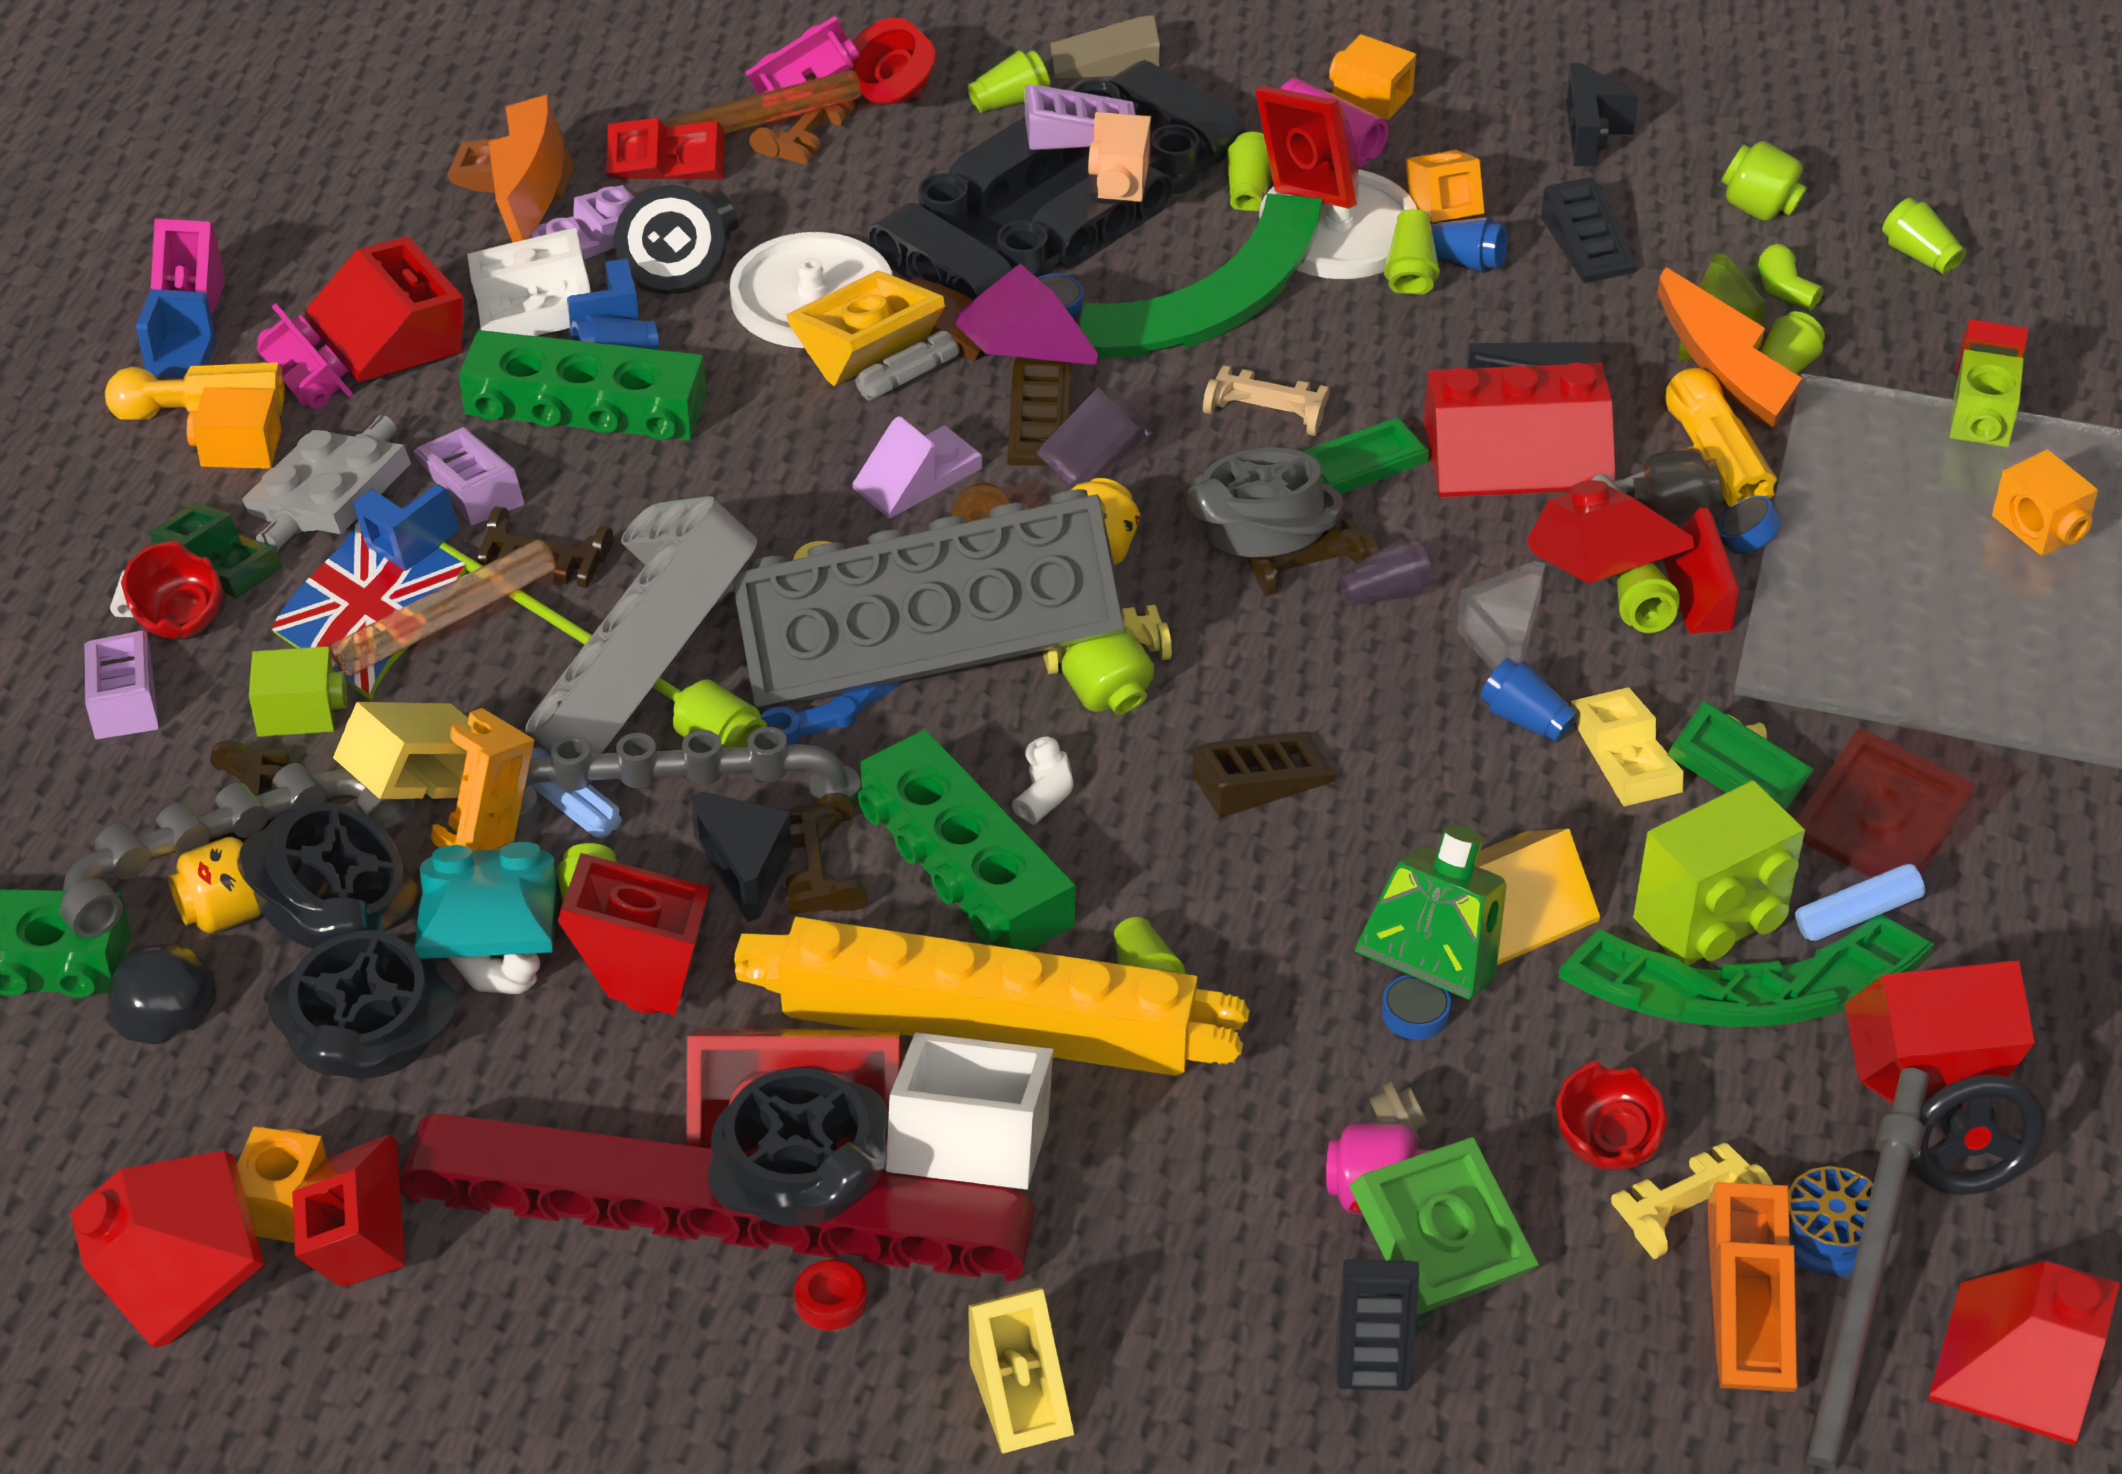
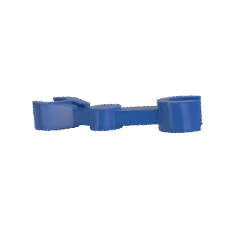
[761,681,901,745]

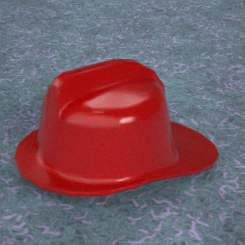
[846,17,936,105]

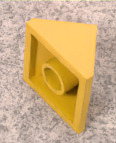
[786,270,945,387]
[1476,829,1600,965]

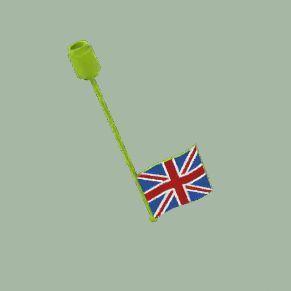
[272,521,768,748]

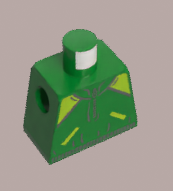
[1355,825,1507,1000]

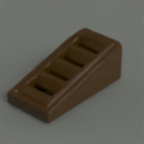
[1007,357,1071,467]
[1192,733,1336,818]

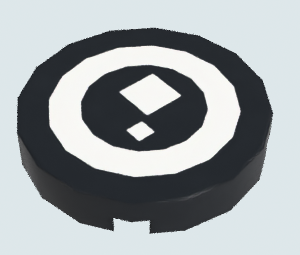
[614,184,726,294]

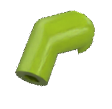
[1758,244,1823,312]

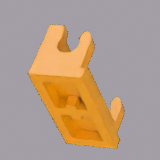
[430,708,535,851]

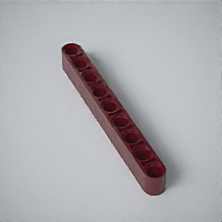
[399,1114,1036,1282]

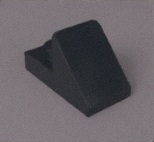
[1565,63,1638,167]

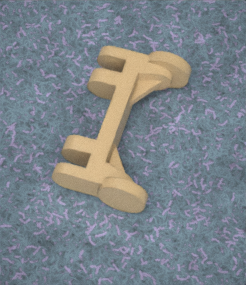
[1203,365,1330,436]

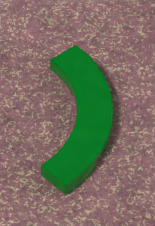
[1079,193,1322,358]
[1559,914,1934,1027]

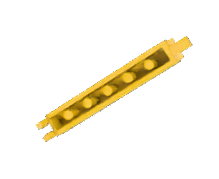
[734,917,1250,1076]

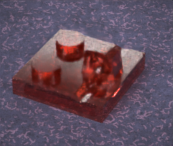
[1795,727,1975,878]

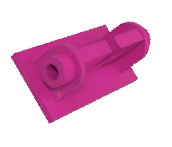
[745,16,860,113]
[257,303,354,409]

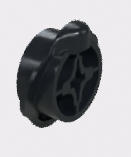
[237,802,417,949]
[268,930,458,1079]
[708,1068,888,1226]

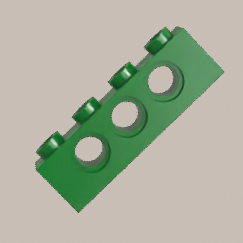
[459,330,707,440]
[858,729,1075,951]
[0,889,131,998]

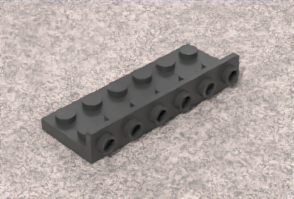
[732,489,1127,710]

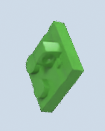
[1349,1137,1539,1316]

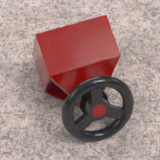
[1844,960,2046,1195]

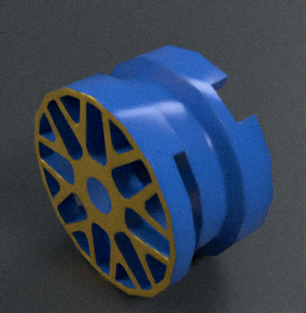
[1788,1166,1874,1277]

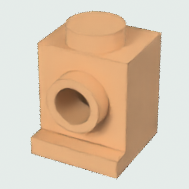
[1088,112,1151,202]

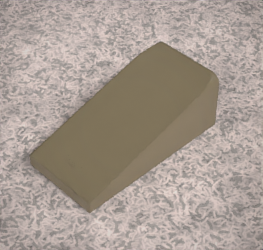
[1050,15,1159,79]

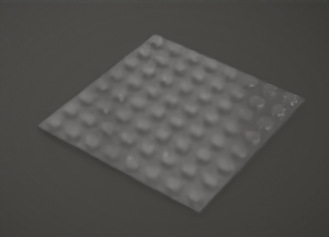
[1734,373,2122,769]

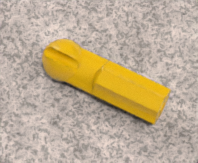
[105,362,285,420]
[1665,368,1777,507]

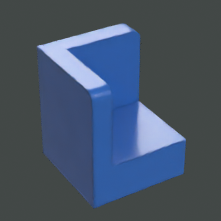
[567,259,639,330]
[136,289,217,377]
[353,484,459,571]

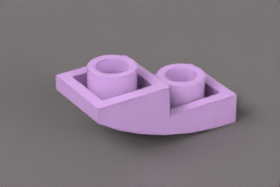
[528,185,635,260]

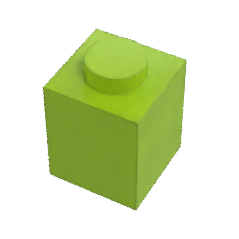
[249,646,347,736]

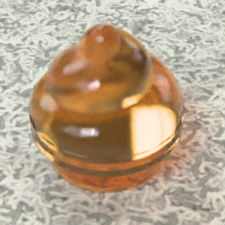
[951,482,1010,523]

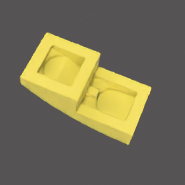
[1571,687,1683,807]

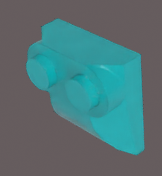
[414,842,559,959]

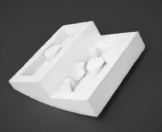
[467,228,591,336]

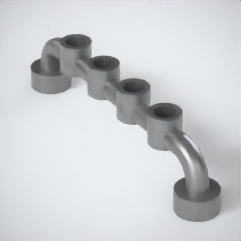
[516,727,861,830]
[60,763,415,939]

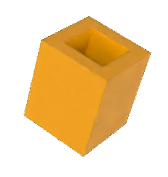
[1329,34,1416,120]
[187,387,282,469]

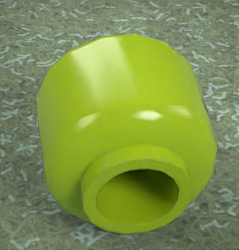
[1721,141,1807,221]
[1062,626,1154,715]

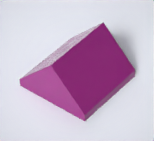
[955,264,1098,365]

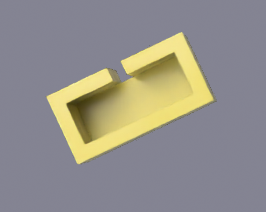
[333,702,472,799]

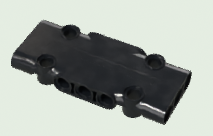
[867,60,1246,300]

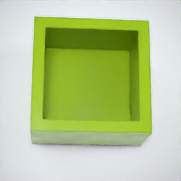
[1633,780,1805,966]

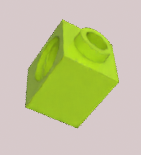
[1949,349,2024,447]

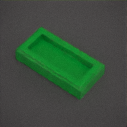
[1301,417,1429,494]
[1667,701,1814,811]

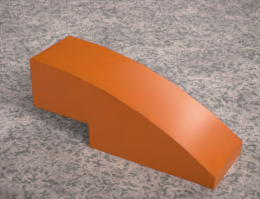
[488,94,564,243]
[1657,267,1802,430]
[1708,1182,1797,1392]

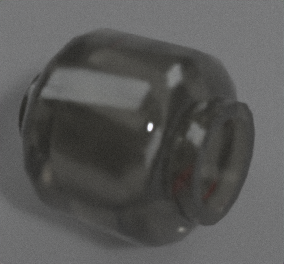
[1633,447,1724,527]

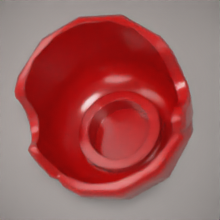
[121,541,224,640]
[1555,1061,1668,1171]

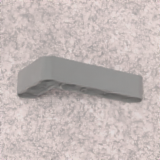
[526,496,758,754]

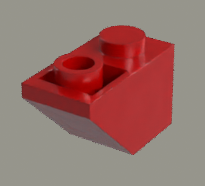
[292,1134,405,1286]

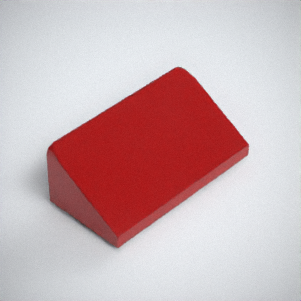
[1663,507,1740,634]

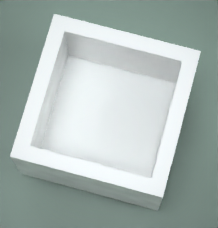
[886,1032,1053,1189]

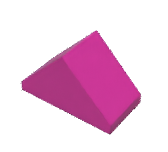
[150,219,225,315]

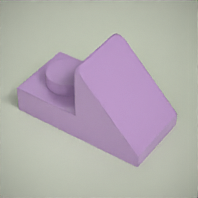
[853,416,982,519]

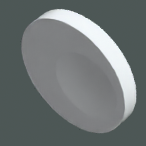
[1259,169,1417,279]
[730,232,892,348]

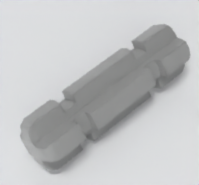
[855,330,959,401]

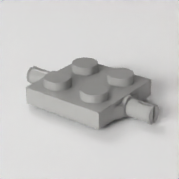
[242,415,411,552]

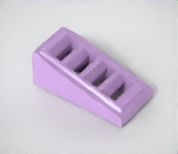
[1025,85,1135,150]
[413,427,524,526]
[84,630,158,739]

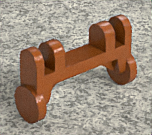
[749,74,855,165]

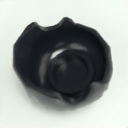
[108,944,216,1044]

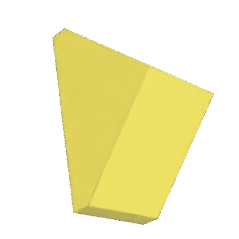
[969,1288,1074,1453]

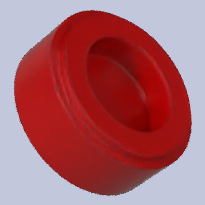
[794,1260,867,1330]

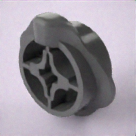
[1184,447,1343,557]

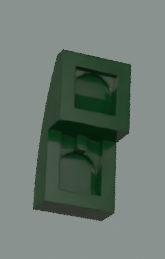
[149,502,282,598]

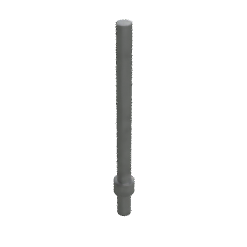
[1806,1068,1929,1470]

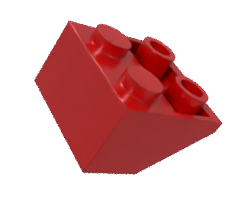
[305,236,464,382]

